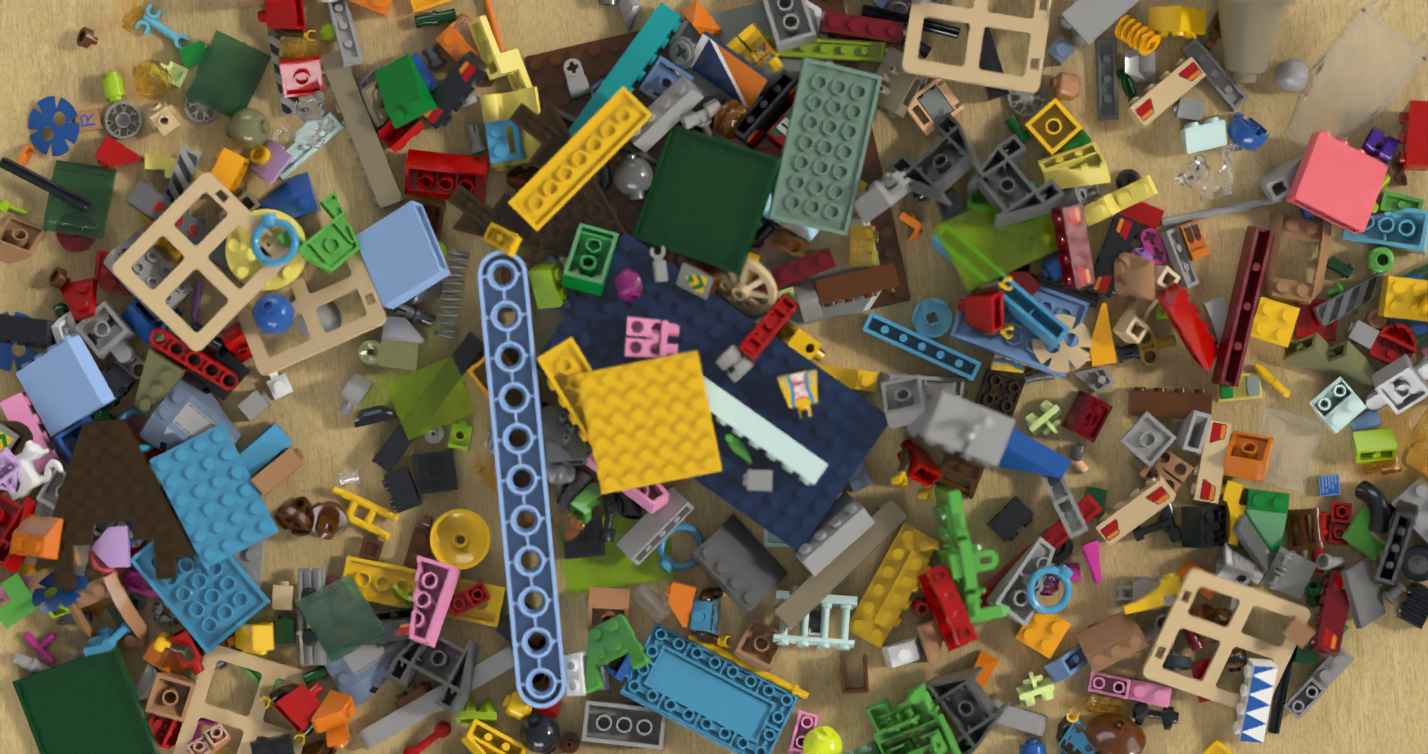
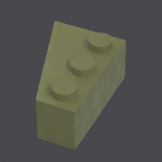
[133,346,189,418]

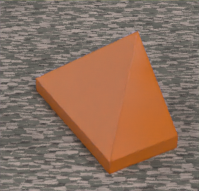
[681,0,722,37]
[971,650,998,689]

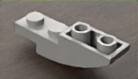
[1283,647,1354,720]

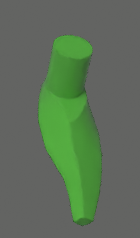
[1327,282,1358,315]
[725,434,752,465]

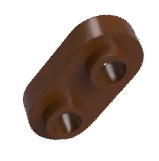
[394,681,433,709]

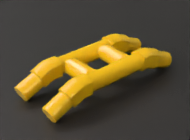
[331,486,399,540]

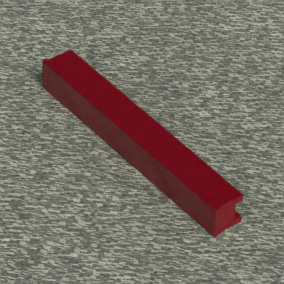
[1211,225,1274,388]

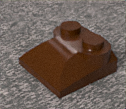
[404,193,446,241]

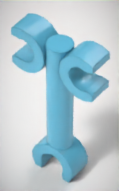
[135,4,190,49]

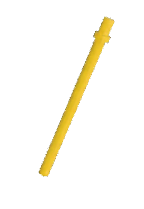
[687,632,809,700]

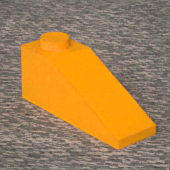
[1086,302,1117,367]

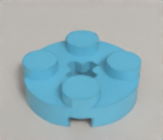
[912,298,952,338]

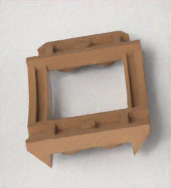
[1263,212,1332,305]
[68,571,148,655]

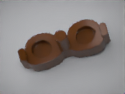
[1391,156,1407,186]

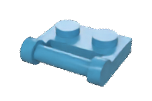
[484,119,527,164]
[82,621,132,656]

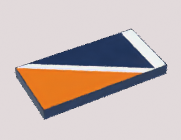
[690,31,771,109]

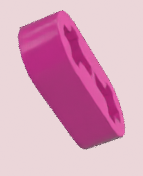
[1139,228,1167,265]

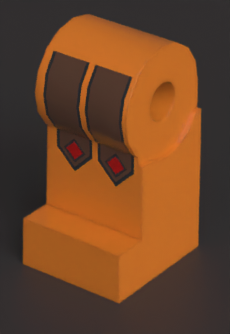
[1180,220,1210,261]

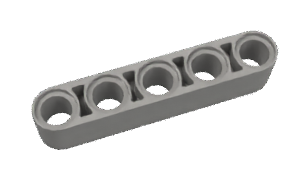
[991,699,1048,736]

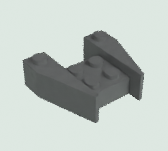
[888,112,984,206]
[966,134,1065,229]
[385,625,479,716]
[925,666,1010,754]

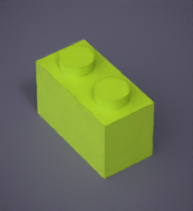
[528,262,568,309]
[1351,428,1398,463]

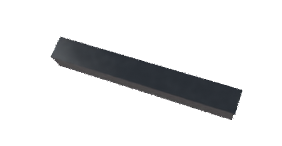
[372,332,484,472]

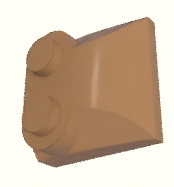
[1114,252,1155,300]
[734,617,783,672]

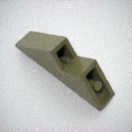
[1283,333,1379,387]

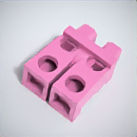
[625,317,680,358]

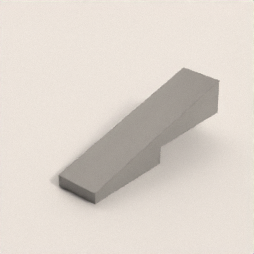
[1040,475,1089,539]

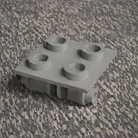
[1263,546,1317,600]

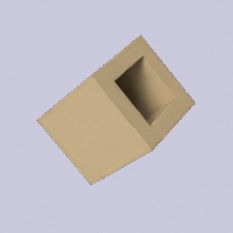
[272,580,296,610]

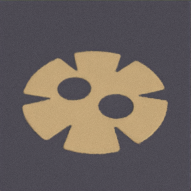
[1032,314,1092,372]

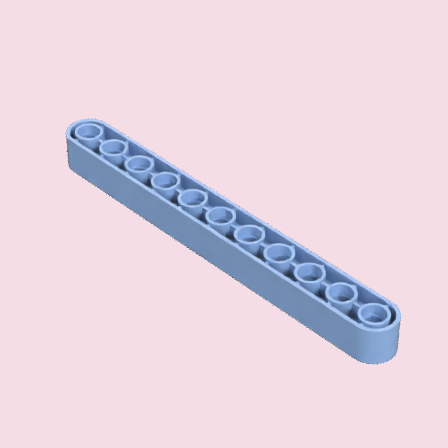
[477,251,566,708]

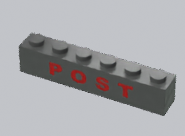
[124,180,229,271]

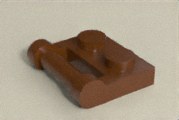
[934,451,985,499]
[1286,507,1325,551]

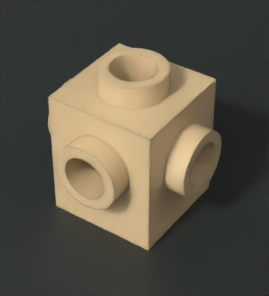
[148,100,180,136]

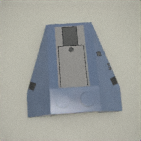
[139,373,241,451]
[324,630,409,707]

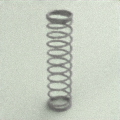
[434,249,470,338]

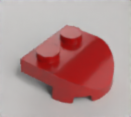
[1367,323,1417,365]
[147,713,183,748]

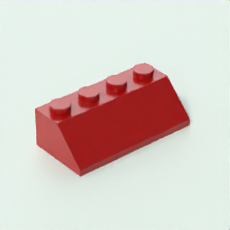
[405,149,489,202]
[1155,283,1220,371]

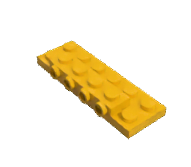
[537,336,593,447]
[849,522,939,648]

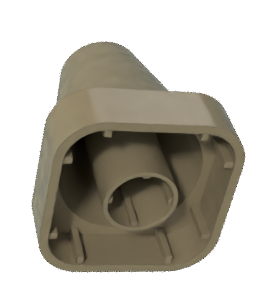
[1217,0,1297,83]

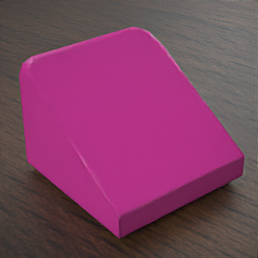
[1059,563,1081,580]

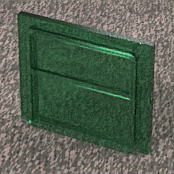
[185,30,271,118]
[42,160,117,239]
[295,574,386,662]

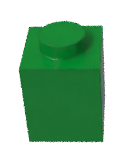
[179,41,212,69]

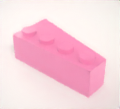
[586,452,669,514]
[409,555,461,648]

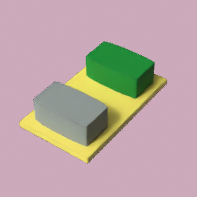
[1216,372,1262,402]

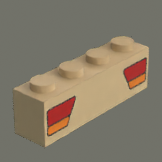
[1126,57,1206,128]
[1189,420,1232,504]
[1095,475,1176,546]

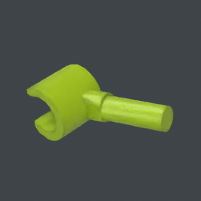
[0,199,27,215]

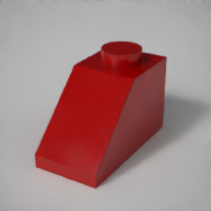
[94,136,145,169]

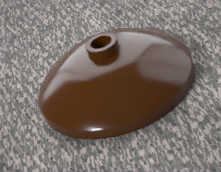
[1086,713,1146,754]

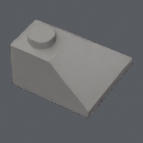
[381,312,426,343]
[881,375,926,429]

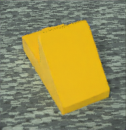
[482,222,522,257]

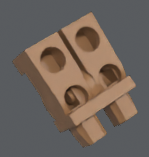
[1131,450,1194,493]

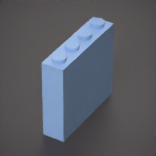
[356,201,451,309]
[15,335,115,437]

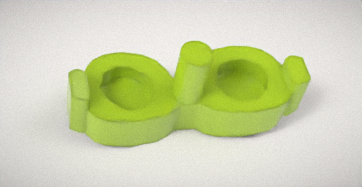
[392,583,414,607]

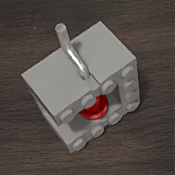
[901,383,1016,467]

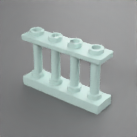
[773,590,858,651]

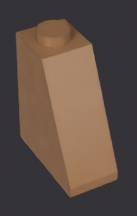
[251,447,305,495]

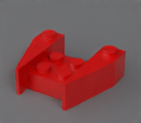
[0,490,40,574]

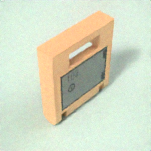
[907,78,964,137]

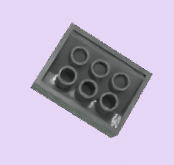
[690,514,788,614]

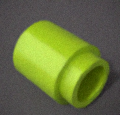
[101,71,126,102]

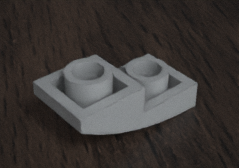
[1203,296,1228,344]

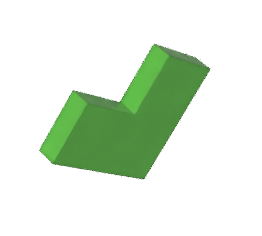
[1341,505,1384,562]
[0,572,41,629]

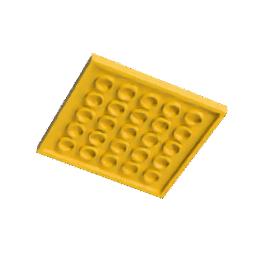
[576,350,723,494]

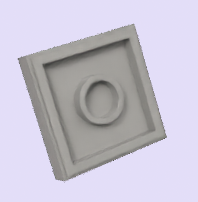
[1119,411,1177,468]

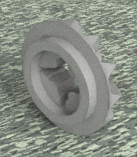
[669,36,697,69]
[151,597,180,627]

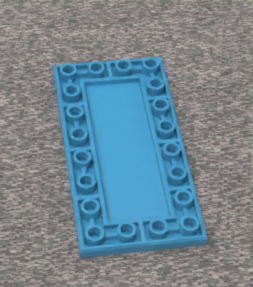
[619,623,799,754]

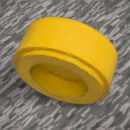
[249,145,270,166]

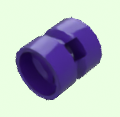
[1361,127,1399,164]

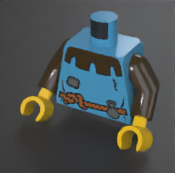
[690,587,732,648]
[1056,707,1102,754]

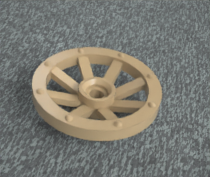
[716,258,778,316]

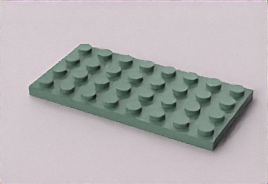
[768,57,883,236]

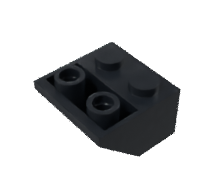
[1181,505,1227,548]

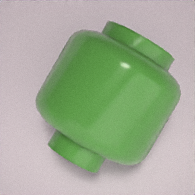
[1366,247,1395,273]

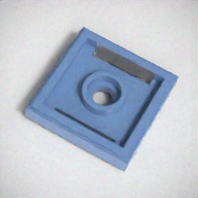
[638,55,694,101]

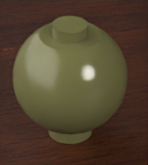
[225,108,270,149]

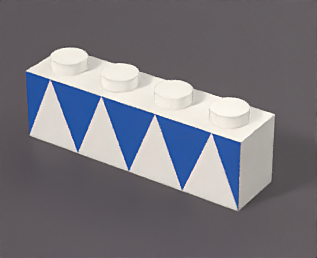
[1233,658,1278,743]

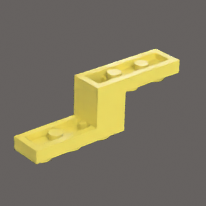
[467,15,533,91]
[1083,175,1158,227]

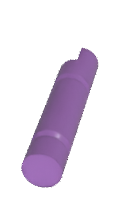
[190,281,204,323]

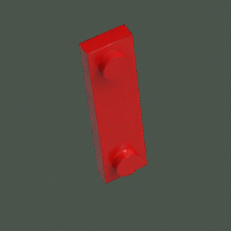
[738,294,799,362]

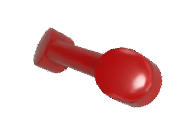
[403,721,451,754]

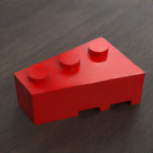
[1398,100,1428,171]

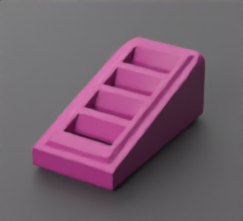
[1081,539,1101,583]

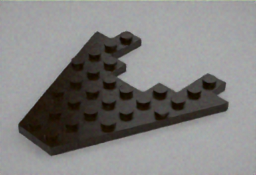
[447,100,626,258]
[35,419,196,589]

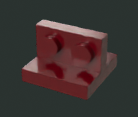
[1061,390,1113,443]

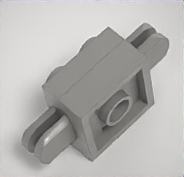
[852,171,912,224]
[74,301,137,365]
[1365,354,1428,415]

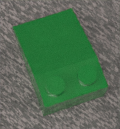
[375,53,437,129]
[562,223,619,296]
[1239,488,1290,553]

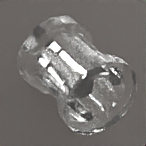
[338,467,361,488]

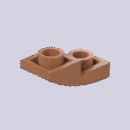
[186,723,231,754]

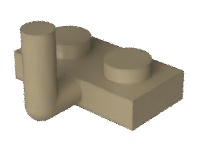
[360,81,390,126]

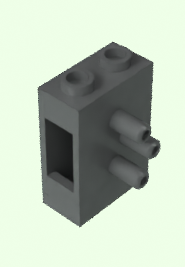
[540,404,587,468]

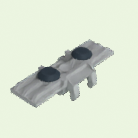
[294,567,337,666]

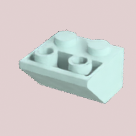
[1179,117,1227,155]
[1309,376,1367,434]

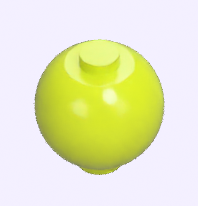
[802,726,843,754]

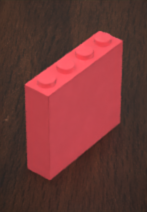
[1286,131,1389,234]

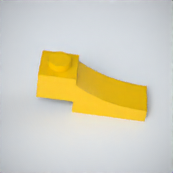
[816,363,878,392]
[1220,480,1246,545]
[1122,573,1181,614]

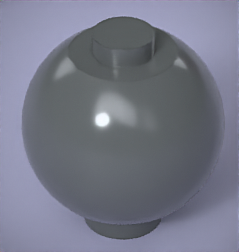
[613,154,653,200]

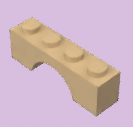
[1112,265,1181,344]

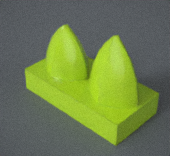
[456,695,498,726]

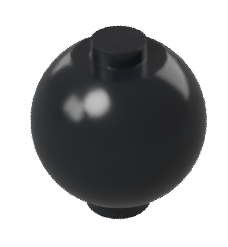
[519,713,560,754]

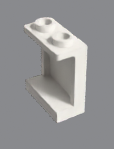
[563,650,610,696]

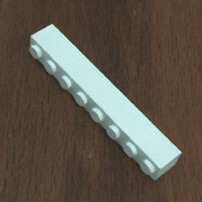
[703,376,828,485]

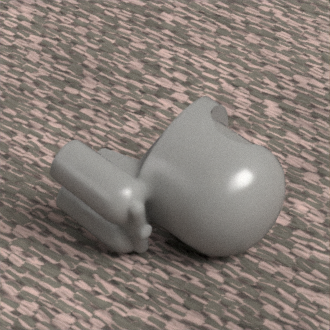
[1062,184,1102,206]

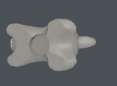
[546,466,576,498]

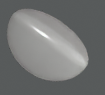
[290,292,342,339]

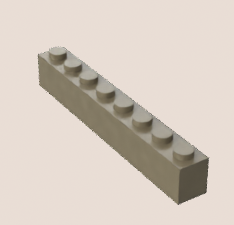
[320,51,405,210]
[774,499,908,631]

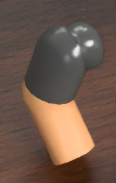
[1070,443,1089,475]

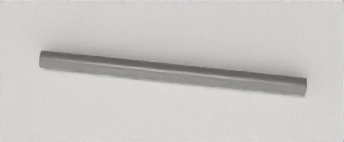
[1161,197,1282,227]

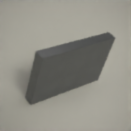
[1340,556,1386,628]

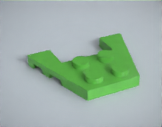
[276,191,361,274]
[585,614,651,694]

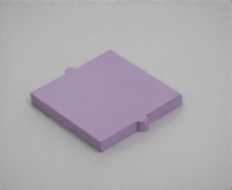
[250,140,293,185]

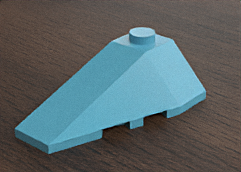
[1342,208,1428,255]

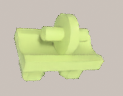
[1025,400,1062,437]
[1015,671,1055,707]

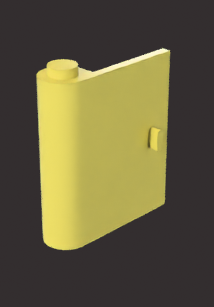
[480,87,541,172]

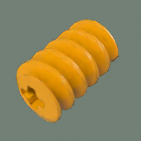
[1115,14,1161,56]

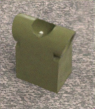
[358,340,419,371]

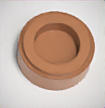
[1366,309,1387,329]

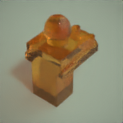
[550,515,585,541]

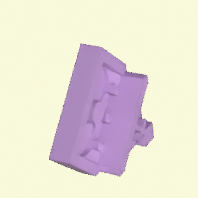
[0,446,20,494]
[91,526,131,568]

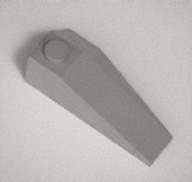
[879,372,965,408]
[986,536,1055,626]

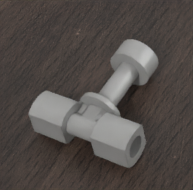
[679,99,722,138]

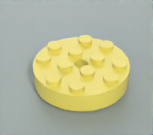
[225,209,307,291]

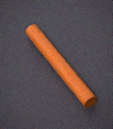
[482,0,505,53]

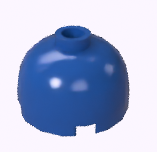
[1227,112,1269,151]
[253,293,295,335]

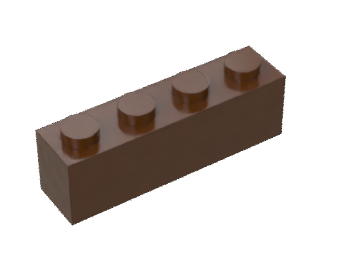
[815,263,899,308]
[1128,387,1212,417]

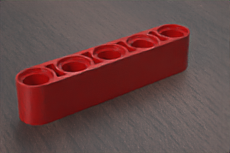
[150,327,238,390]

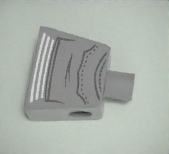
[1215,543,1263,586]

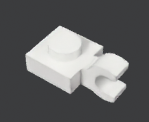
[266,371,294,400]

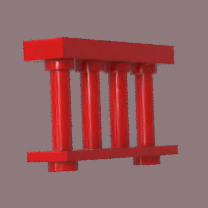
[916,563,978,652]

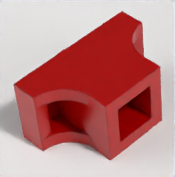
[221,322,253,363]

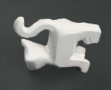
[9,440,63,501]

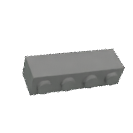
[630,76,704,153]
[616,487,695,566]

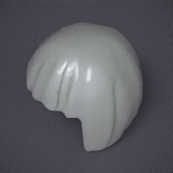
[1275,59,1309,92]

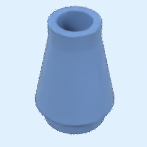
[1350,410,1382,432]

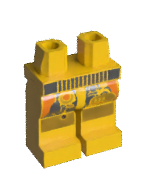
[726,23,784,73]

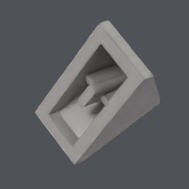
[792,278,824,322]

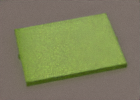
[385,356,476,440]

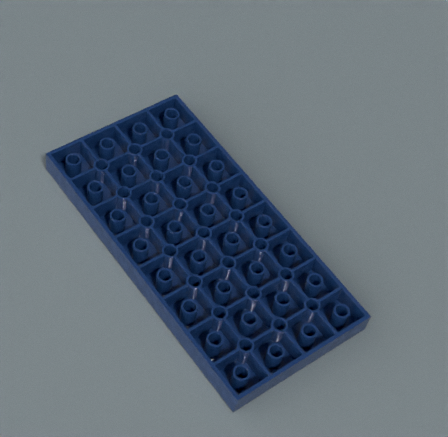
[535,232,888,552]

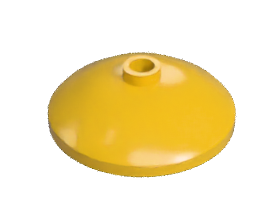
[430,509,491,570]

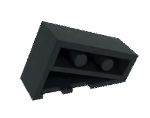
[0,314,56,349]

